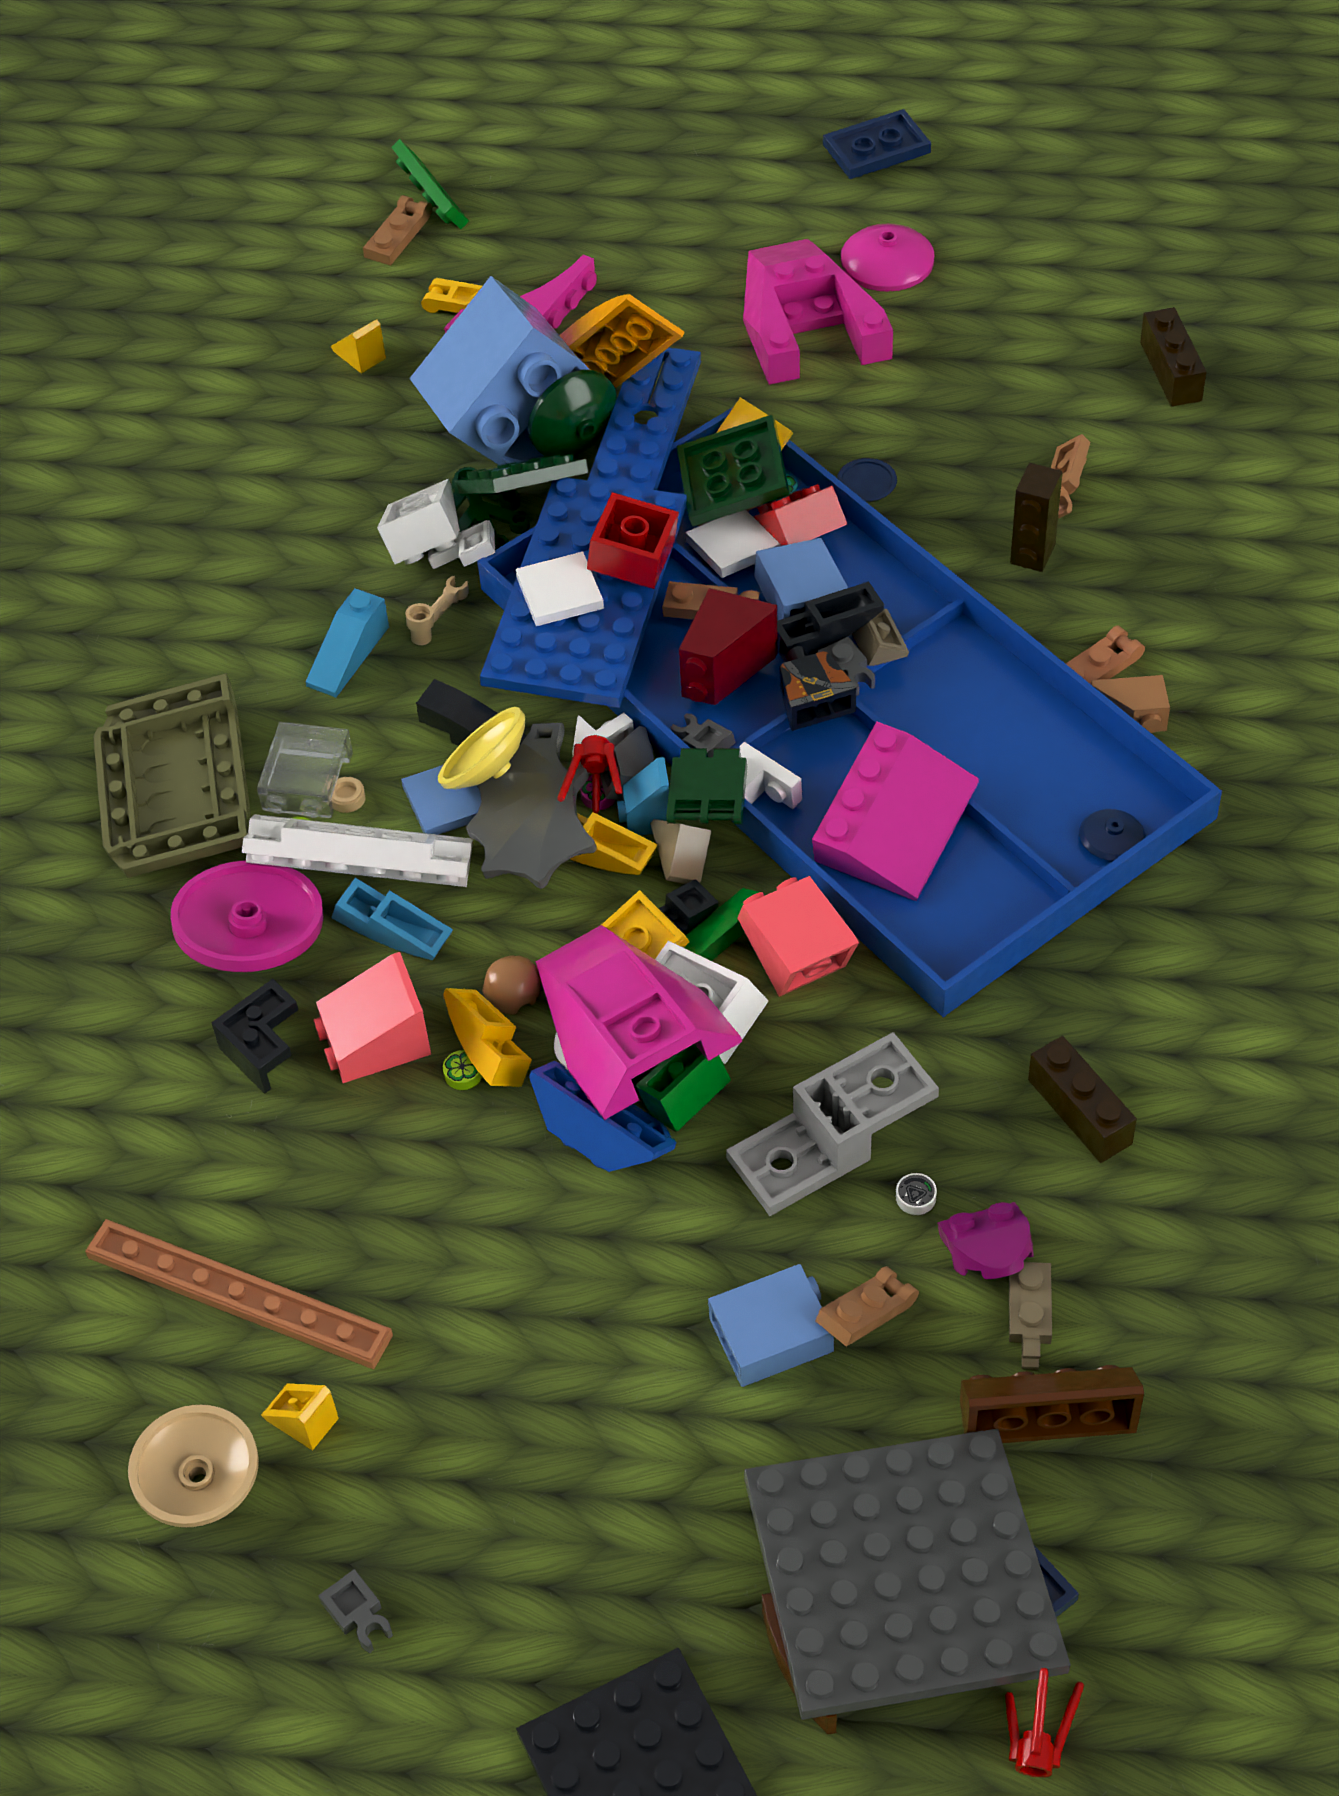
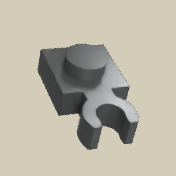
[818,637,875,696]
[670,713,736,757]
[318,1569,393,1653]

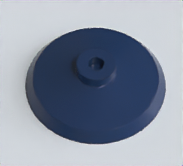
[837,458,897,502]
[1079,809,1146,861]

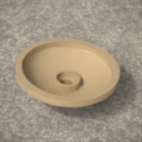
[128,1405,259,1527]

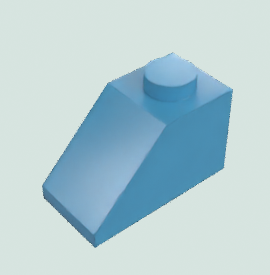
[617,757,669,835]

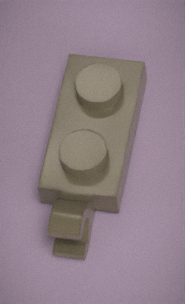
[1009,1262,1052,1370]

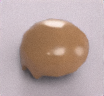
[482,955,543,1015]

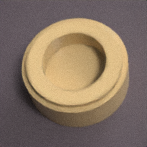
[328,777,366,813]

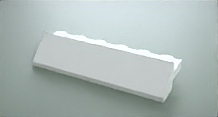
[242,814,473,887]

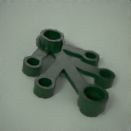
[452,467,530,550]

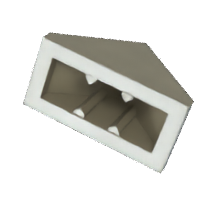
[650,819,711,884]

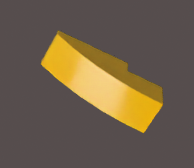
[570,812,658,875]
[443,988,532,1087]

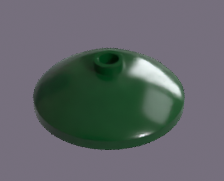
[528,370,617,456]

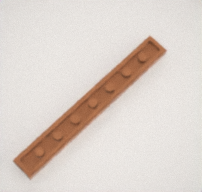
[85,1219,393,1370]

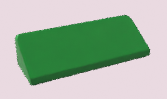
[684,888,767,961]

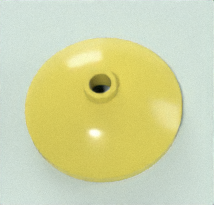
[438,707,525,790]

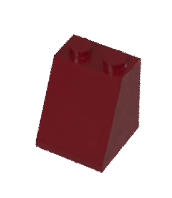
[679,588,778,705]

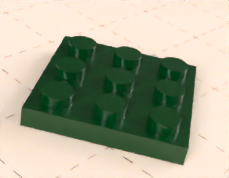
[677,415,790,526]
[456,454,588,494]

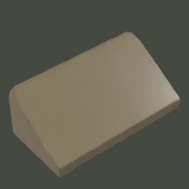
[852,608,909,666]

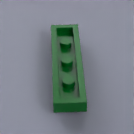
[391,139,469,229]

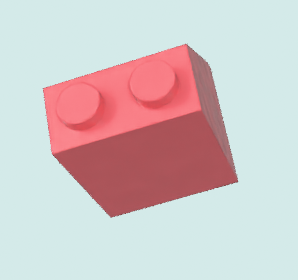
[737,876,859,997]
[313,952,431,1083]

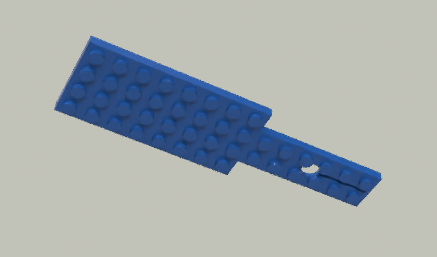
[480,348,701,708]

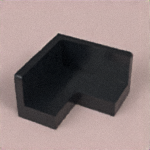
[211,979,298,1094]

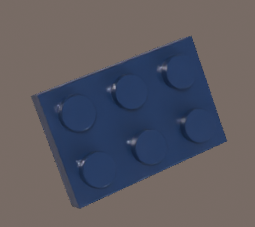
[823,109,931,179]

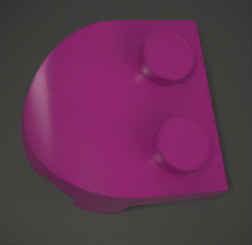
[937,1202,1034,1279]

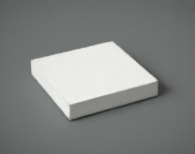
[686,510,780,578]
[516,552,604,626]

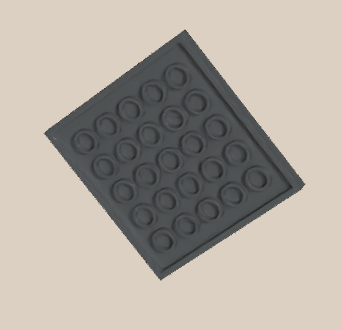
[744,1429,1071,1720]

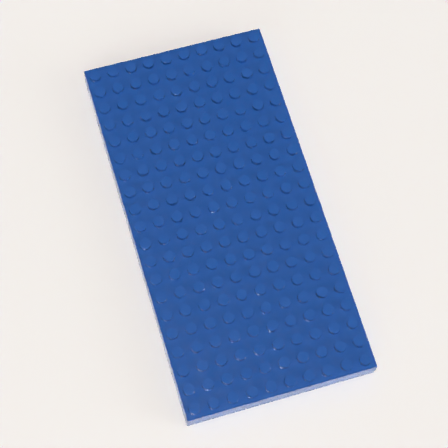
[477,407,1222,1017]

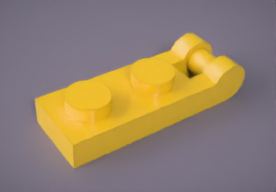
[421,278,482,313]

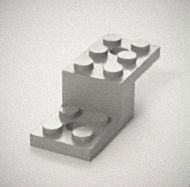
[726,1032,939,1216]

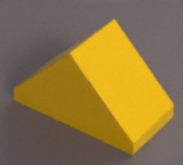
[331,319,386,374]
[261,1383,339,1451]

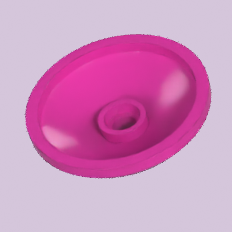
[841,223,934,292]

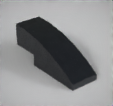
[777,581,884,663]
[416,679,527,746]

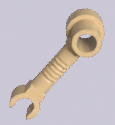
[405,576,469,645]

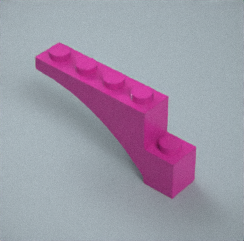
[444,255,597,333]

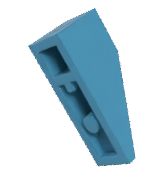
[306,588,389,698]

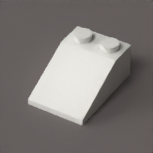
[377,479,460,565]
[655,941,769,1064]

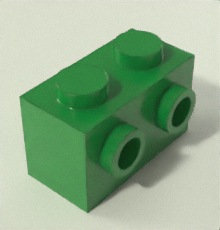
[635,1044,731,1132]

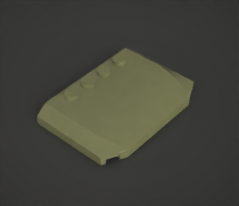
[93,673,251,878]

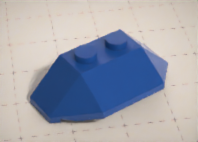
[529,1061,677,1172]

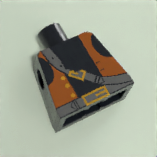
[779,646,856,731]

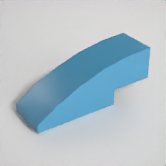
[332,877,453,960]

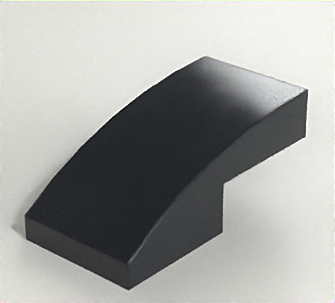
[658,879,719,936]

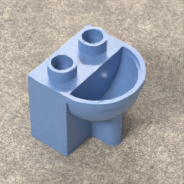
[409,276,590,465]

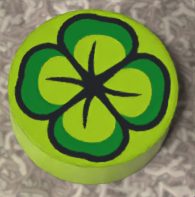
[443,1050,482,1090]

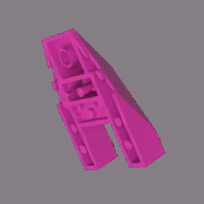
[743,239,893,385]

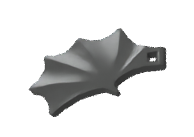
[466,723,597,889]

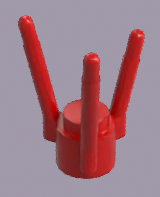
[557,735,622,814]
[1005,1667,1084,1777]

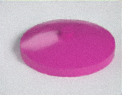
[171,860,323,972]

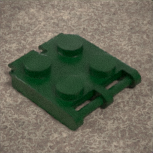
[666,748,748,824]

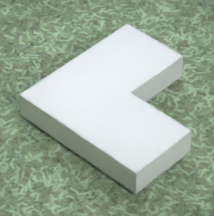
[428,520,495,569]

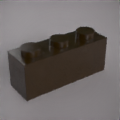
[1140,307,1207,407]
[1010,462,1063,572]
[1028,1035,1137,1163]

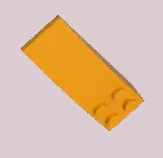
[559,294,684,388]

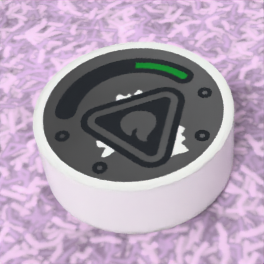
[896,1173,937,1215]

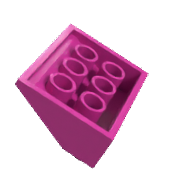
[812,721,979,901]

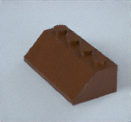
[960,1365,1144,1443]

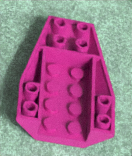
[535,925,742,1120]

